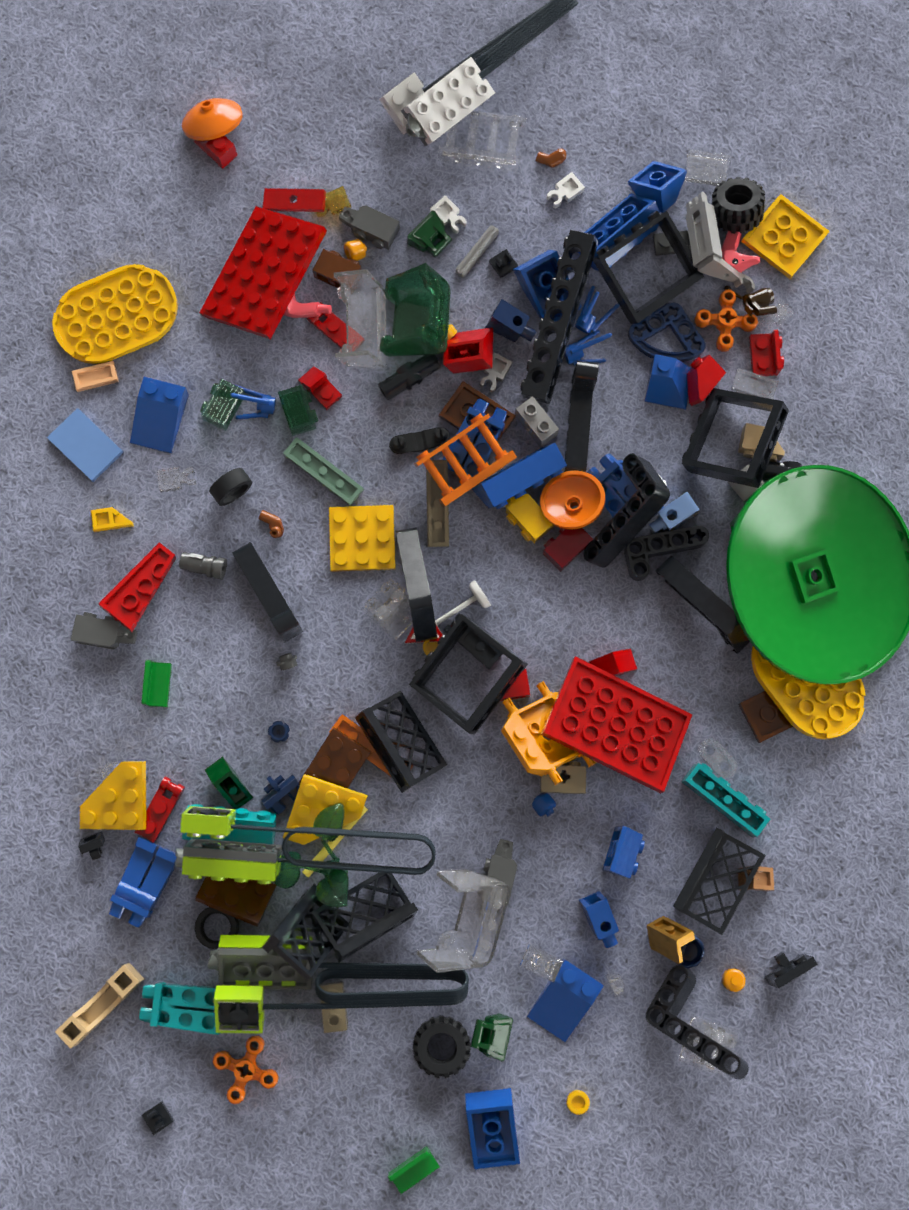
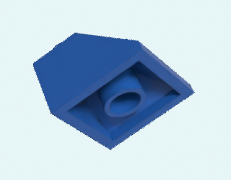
[628,161,687,212]
[644,354,691,410]

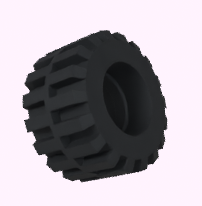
[712,177,765,234]
[413,1015,471,1078]

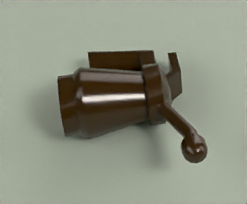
[724,285,777,316]

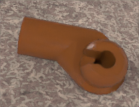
[535,148,567,168]
[259,510,284,538]

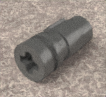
[179,552,227,580]

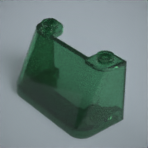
[380,263,451,357]

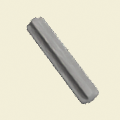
[455,225,499,278]

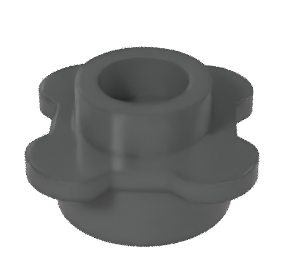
[276,653,298,671]

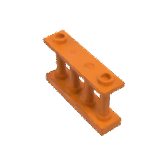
[414,413,517,507]

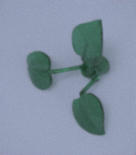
[273,803,349,907]

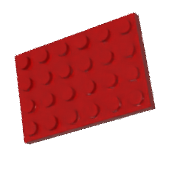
[199,206,327,340]
[541,656,692,794]

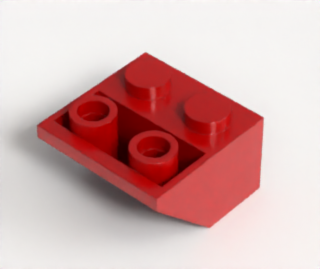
[443,327,493,374]

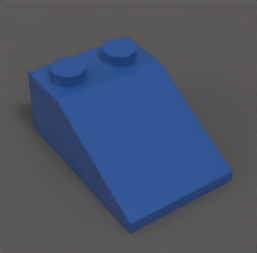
[513,250,582,321]
[130,377,189,453]
[602,826,645,879]
[527,958,604,1042]
[465,1088,520,1169]

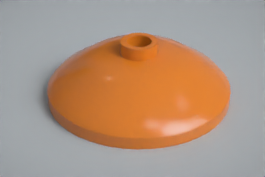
[182,98,243,141]
[540,471,605,529]

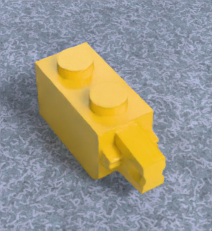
[505,494,554,544]

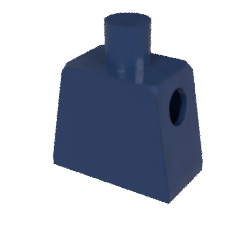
[485,299,537,342]

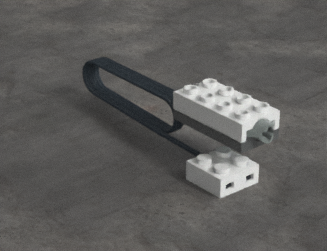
[379,0,578,146]

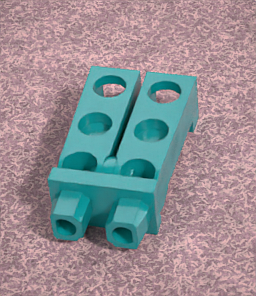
[139,982,221,1035]

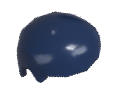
[676,935,705,969]

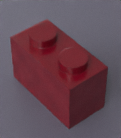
[543,528,593,572]

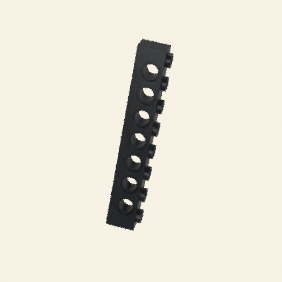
[520,230,598,404]

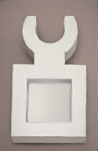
[546,172,585,208]
[430,195,467,234]

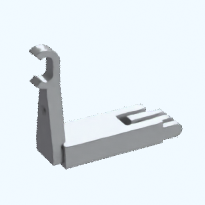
[685,192,755,294]

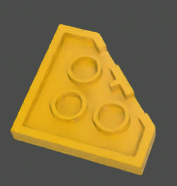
[80,761,146,830]
[283,774,368,845]

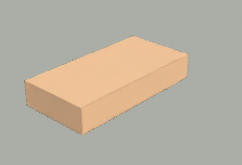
[72,361,119,392]

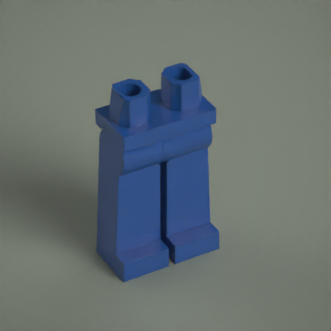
[442,398,507,477]
[587,454,664,517]
[109,837,177,928]

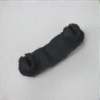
[389,427,450,454]

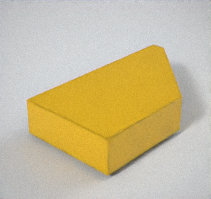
[91,507,134,532]

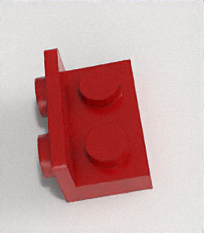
[749,330,784,377]

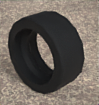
[209,468,252,506]
[194,907,239,949]

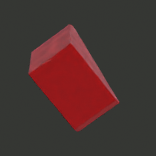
[589,648,637,676]

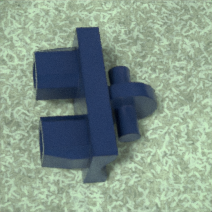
[261,774,299,815]

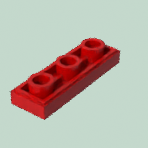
[262,188,326,212]

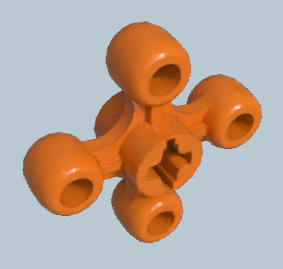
[694,289,758,352]
[213,1035,279,1104]

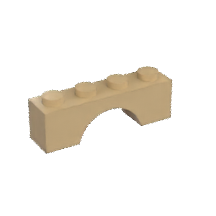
[55,963,145,1049]

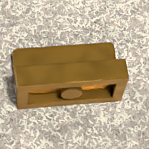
[647,916,695,964]

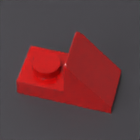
[298,366,342,410]

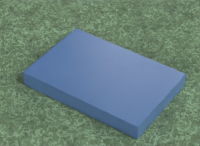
[47,408,124,482]

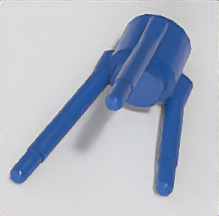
[575,286,620,334]
[565,330,612,367]
[230,384,276,419]

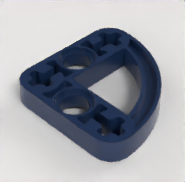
[628,302,706,362]

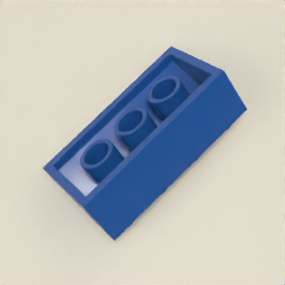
[578,193,660,271]
[472,443,567,509]

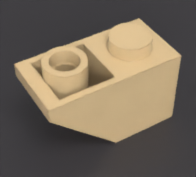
[738,423,785,462]

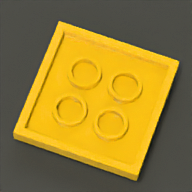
[741,194,830,279]
[329,505,396,572]

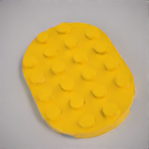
[52,264,178,364]
[751,646,866,739]

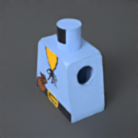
[649,492,700,534]

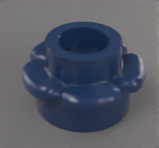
[268,721,290,743]

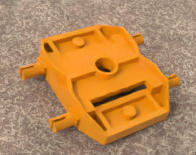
[501,681,597,786]

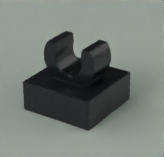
[489,249,518,278]
[78,831,105,860]
[141,1101,174,1135]

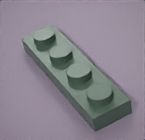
[283,437,364,506]

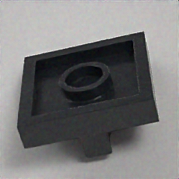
[765,952,818,988]

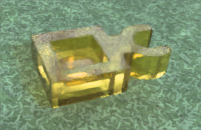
[316,186,352,217]

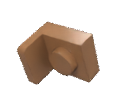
[738,866,774,891]

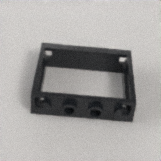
[593,210,704,324]
[682,388,789,488]
[409,614,528,735]

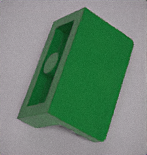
[141,660,172,708]
[388,1146,440,1194]

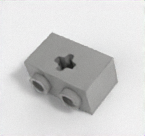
[515,396,559,448]

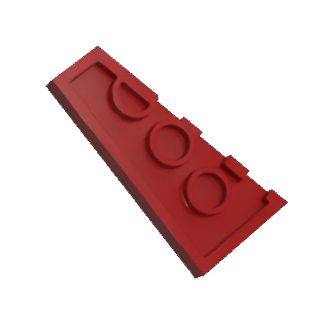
[98,542,176,632]

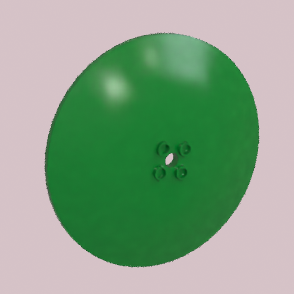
[726,465,909,684]

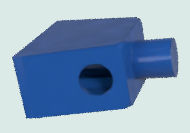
[579,891,619,948]

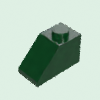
[205,757,254,809]

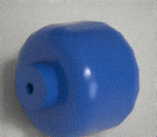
[532,793,556,817]

